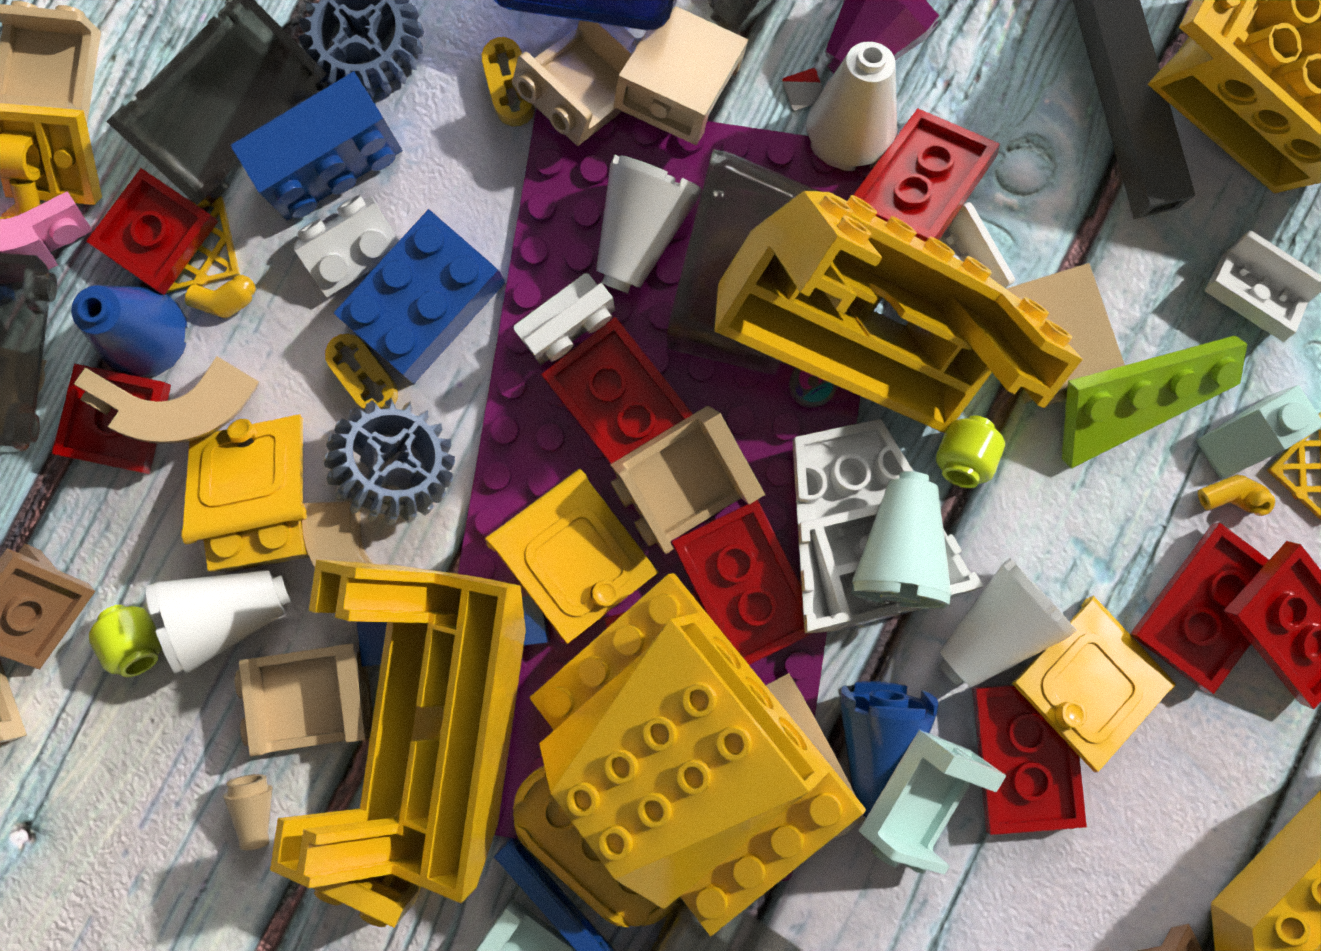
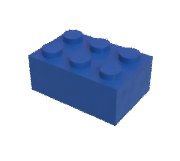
[230,71,403,221]
[333,209,505,384]

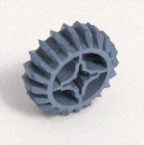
[298,0,424,100]
[324,398,455,526]

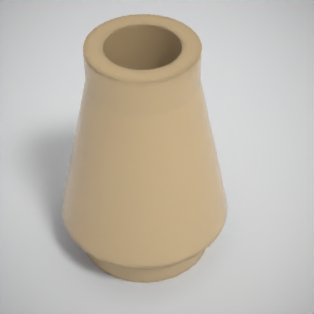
[223,774,273,850]

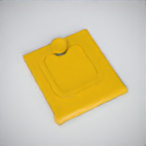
[181,414,307,545]
[485,469,659,644]
[1012,595,1176,772]

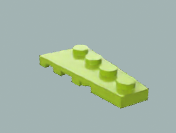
[1061,336,1247,469]

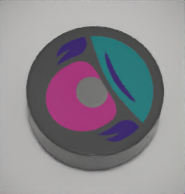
[789,368,837,408]

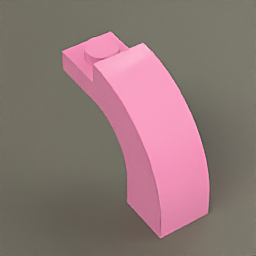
[0,191,93,278]

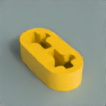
[482,37,535,127]
[325,333,398,409]

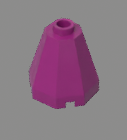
[825,0,939,74]

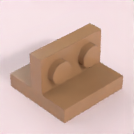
[0,544,96,670]

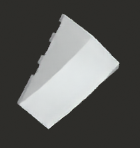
[792,419,984,633]

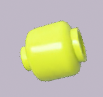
[935,415,1005,488]
[88,605,162,677]

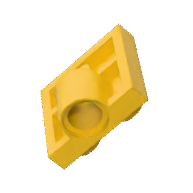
[0,103,102,205]
[313,874,422,928]

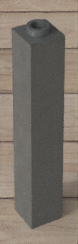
[1073,0,1195,219]

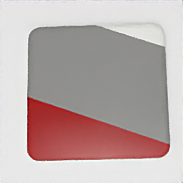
[782,68,823,111]

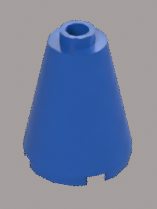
[71,285,188,377]
[840,681,938,818]

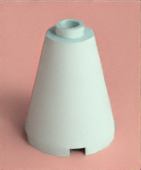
[851,471,951,609]

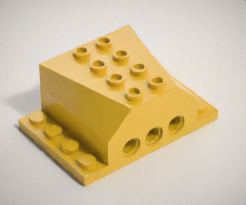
[1147,0,1321,194]
[529,573,866,937]

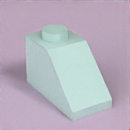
[1195,385,1321,480]

